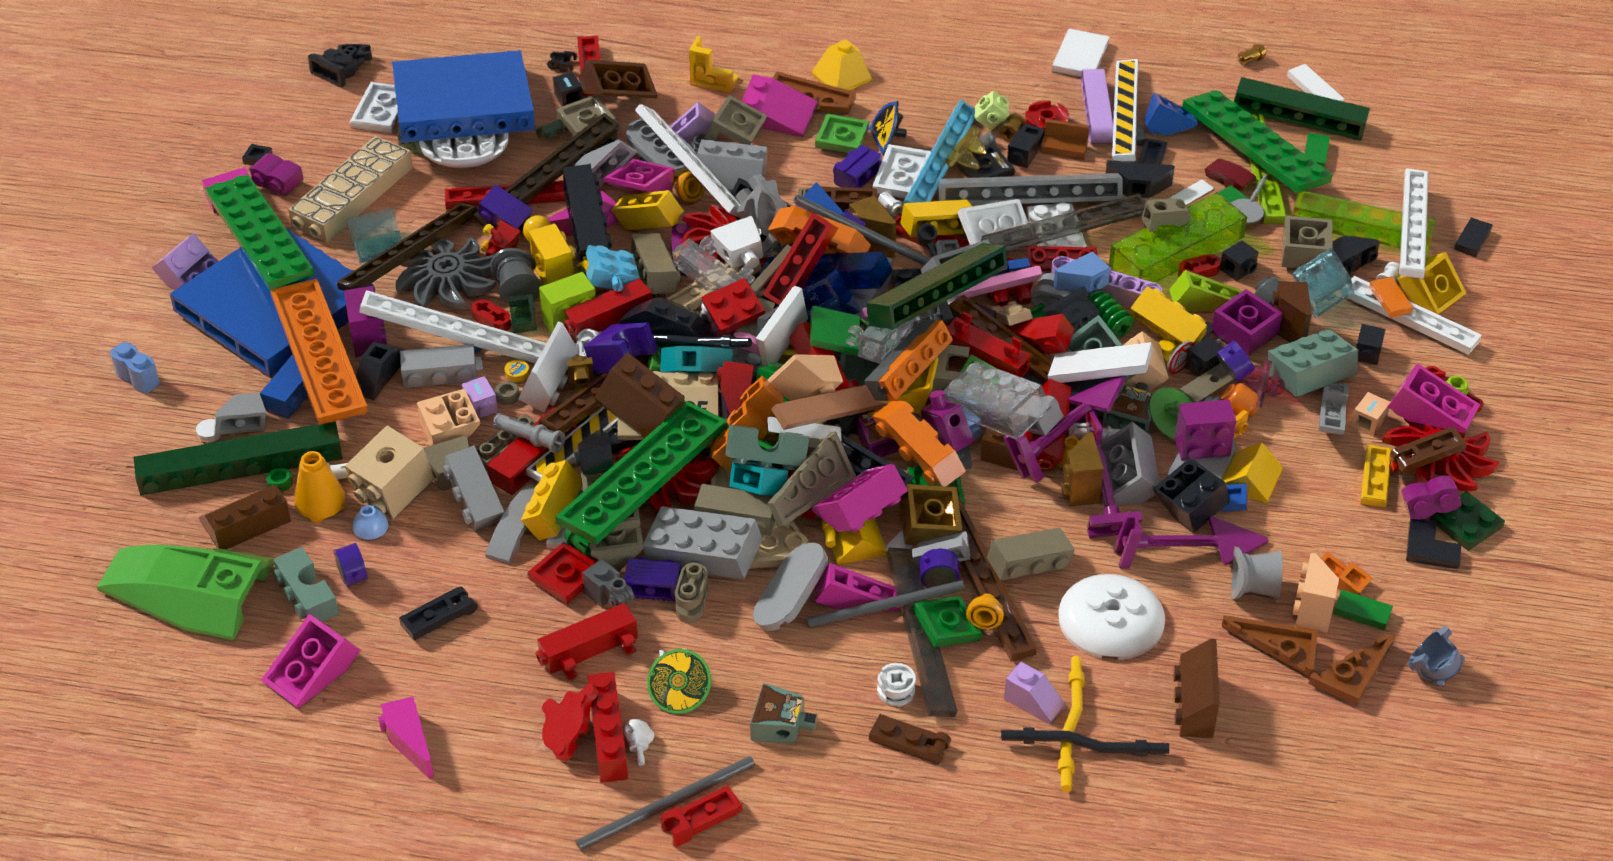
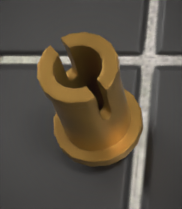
[1237,44,1266,65]

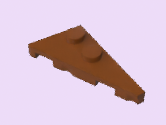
[1222,615,1318,676]
[1308,633,1396,705]

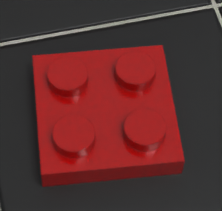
[701,278,765,336]
[528,542,596,604]

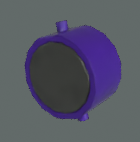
[1216,340,1255,382]
[334,543,368,587]
[919,548,960,588]

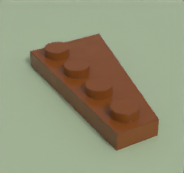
[773,71,856,113]

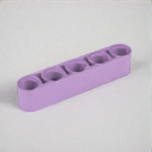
[1081,69,1113,143]
[1051,256,1162,309]

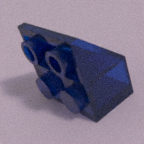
[802,269,861,323]

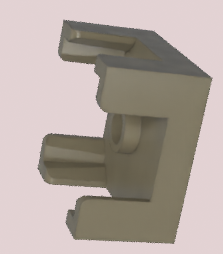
[556,95,617,139]
[705,95,768,145]
[932,345,970,394]

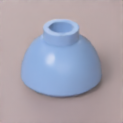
[352,505,389,540]

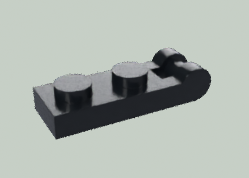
[399,586,478,641]

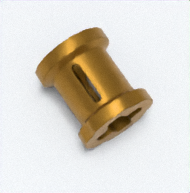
[999,113,1026,142]

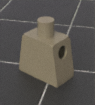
[424,435,469,490]

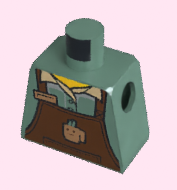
[1102,382,1154,434]
[750,683,818,743]

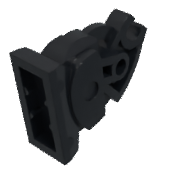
[308,44,373,88]
[1043,286,1100,334]

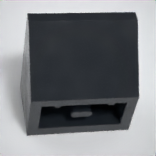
[1153,458,1230,533]

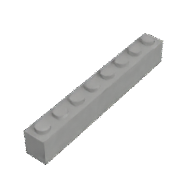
[938,173,1122,205]

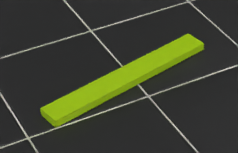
[1248,114,1287,224]

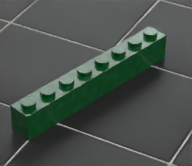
[866,243,1008,330]
[133,421,343,495]

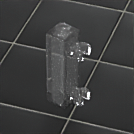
[672,236,755,293]
[846,318,914,364]

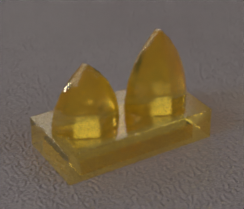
[945,125,986,169]

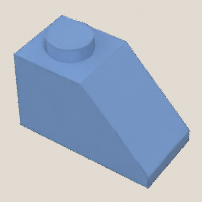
[1053,252,1110,294]

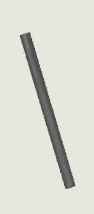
[807,580,965,628]

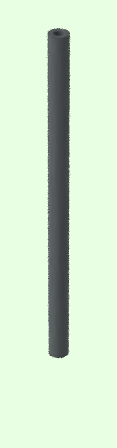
[793,194,930,266]
[576,756,755,851]

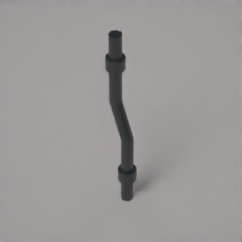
[653,334,752,350]
[1001,727,1169,756]

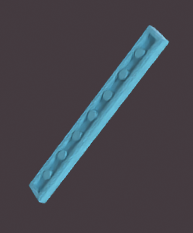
[902,99,975,206]

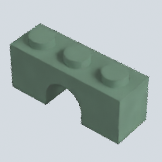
[725,424,809,471]
[272,547,339,622]

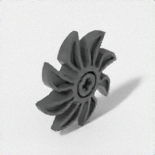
[396,237,497,308]

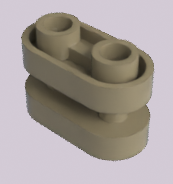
[675,562,708,623]

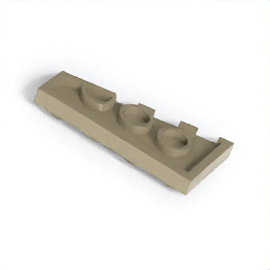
[767,432,856,526]

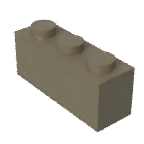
[694,484,775,536]
[987,528,1075,580]

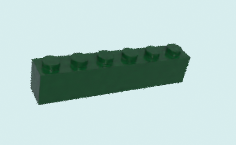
[1234,77,1370,141]

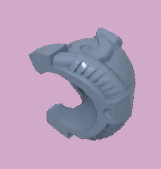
[1408,626,1464,685]

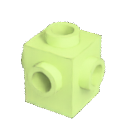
[975,90,1009,131]

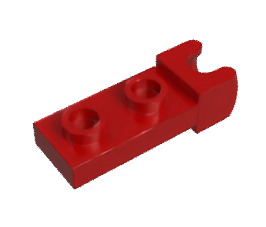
[660,785,743,847]

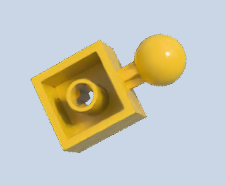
[523,215,577,286]

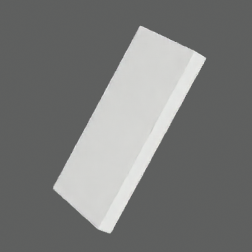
[1048,342,1153,383]

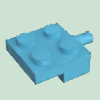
[586,245,640,292]

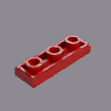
[1027,246,1097,271]

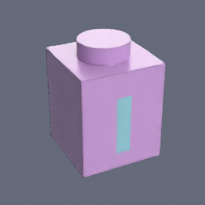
[462,376,498,418]

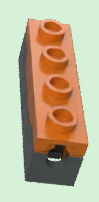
[864,320,953,401]

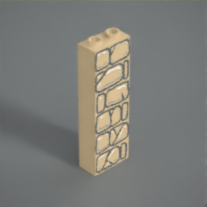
[288,136,413,243]

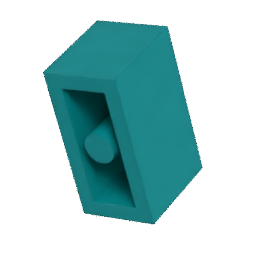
[729,462,788,496]

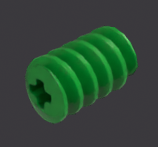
[1088,291,1135,339]

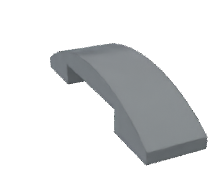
[1318,383,1349,435]
[485,483,537,564]

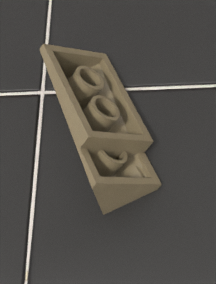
[581,471,644,571]

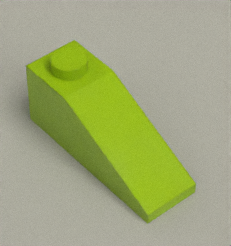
[1169,270,1242,312]

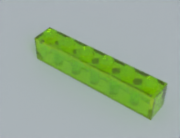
[1293,191,1436,255]

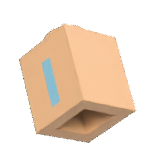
[1351,392,1390,437]

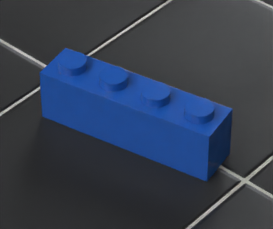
[260,355,308,419]

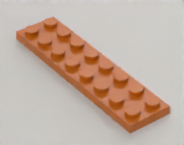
[270,279,368,425]

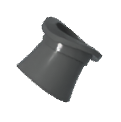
[491,248,542,306]

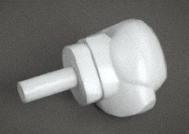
[624,719,654,766]

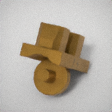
[567,355,594,393]

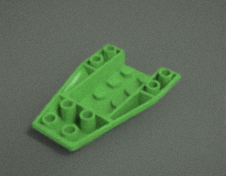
[97,545,274,641]

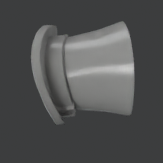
[1231,547,1283,599]

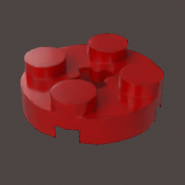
[1025,100,1069,129]

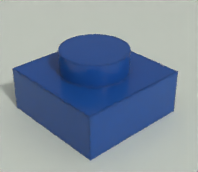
[1221,484,1248,512]

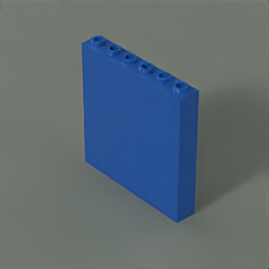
[392,50,535,143]
[170,228,375,377]

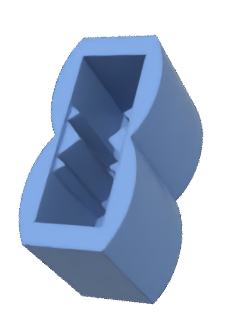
[110,342,160,393]

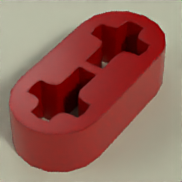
[1178,254,1221,278]
[472,300,511,331]

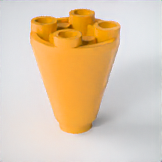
[294,451,346,523]

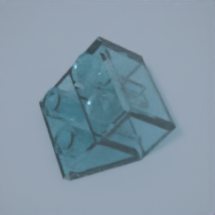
[346,208,402,263]
[1292,248,1354,318]

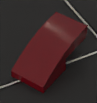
[1204,159,1256,190]

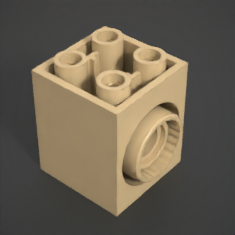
[345,425,434,519]

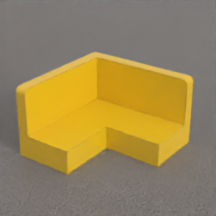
[689,36,739,93]

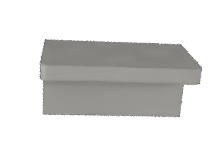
[912,531,971,569]

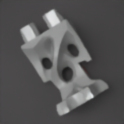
[735,174,794,260]

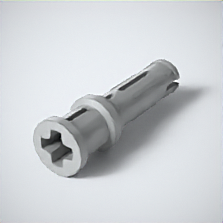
[493,413,565,453]

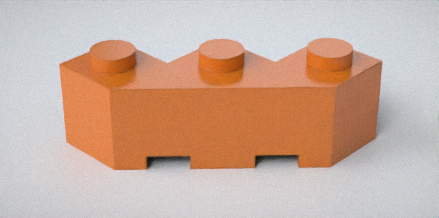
[768,206,871,270]
[711,376,784,474]
[872,400,966,487]

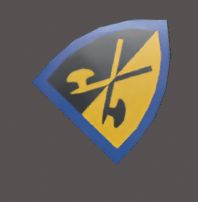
[869,101,907,155]

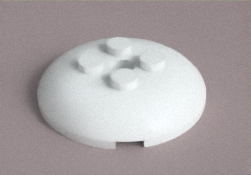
[419,133,509,168]
[1059,574,1165,660]

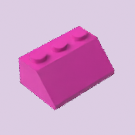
[811,464,908,533]

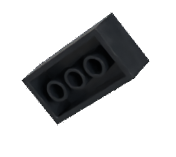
[563,164,612,263]

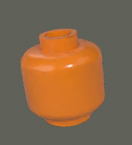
[1221,383,1260,418]

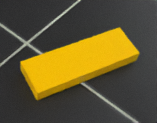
[1360,444,1392,508]

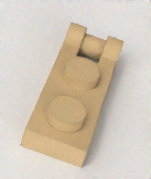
[991,301,1033,326]

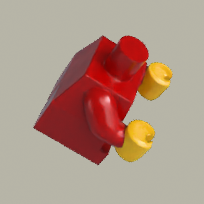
[481,220,520,256]

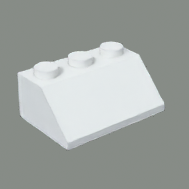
[518,321,578,412]

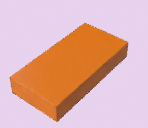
[1369,277,1413,318]

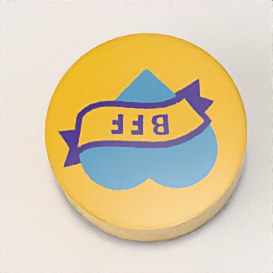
[505,360,529,383]

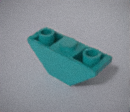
[660,346,733,373]

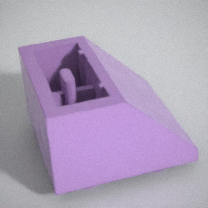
[151,233,218,290]

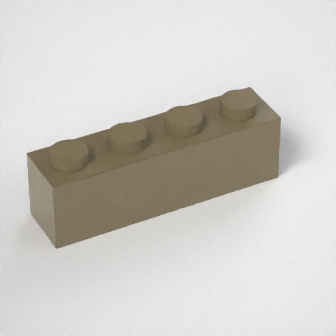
[631,233,680,294]

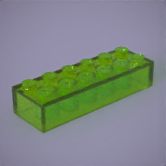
[1109,192,1247,283]

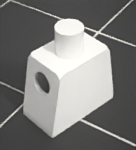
[711,216,763,269]

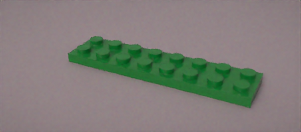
[1182,90,1333,193]
[205,174,314,290]
[555,401,727,545]

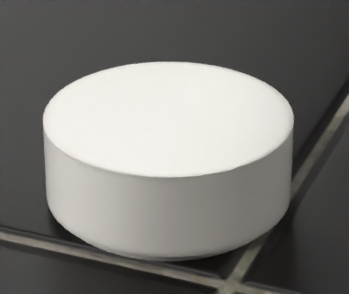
[196,419,222,443]

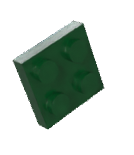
[1430,491,1505,551]

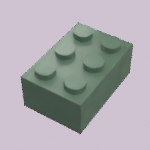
[1268,329,1358,397]

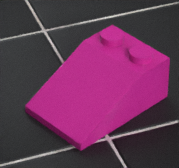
[742,74,817,137]
[604,159,674,194]
[1388,363,1480,433]
[261,613,361,708]

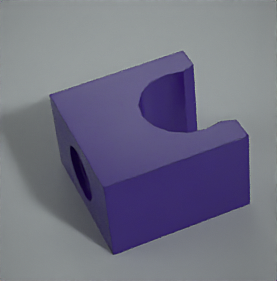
[583,323,658,373]

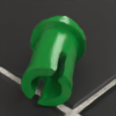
[564,530,591,556]

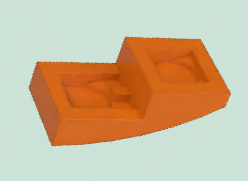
[1321,551,1373,595]

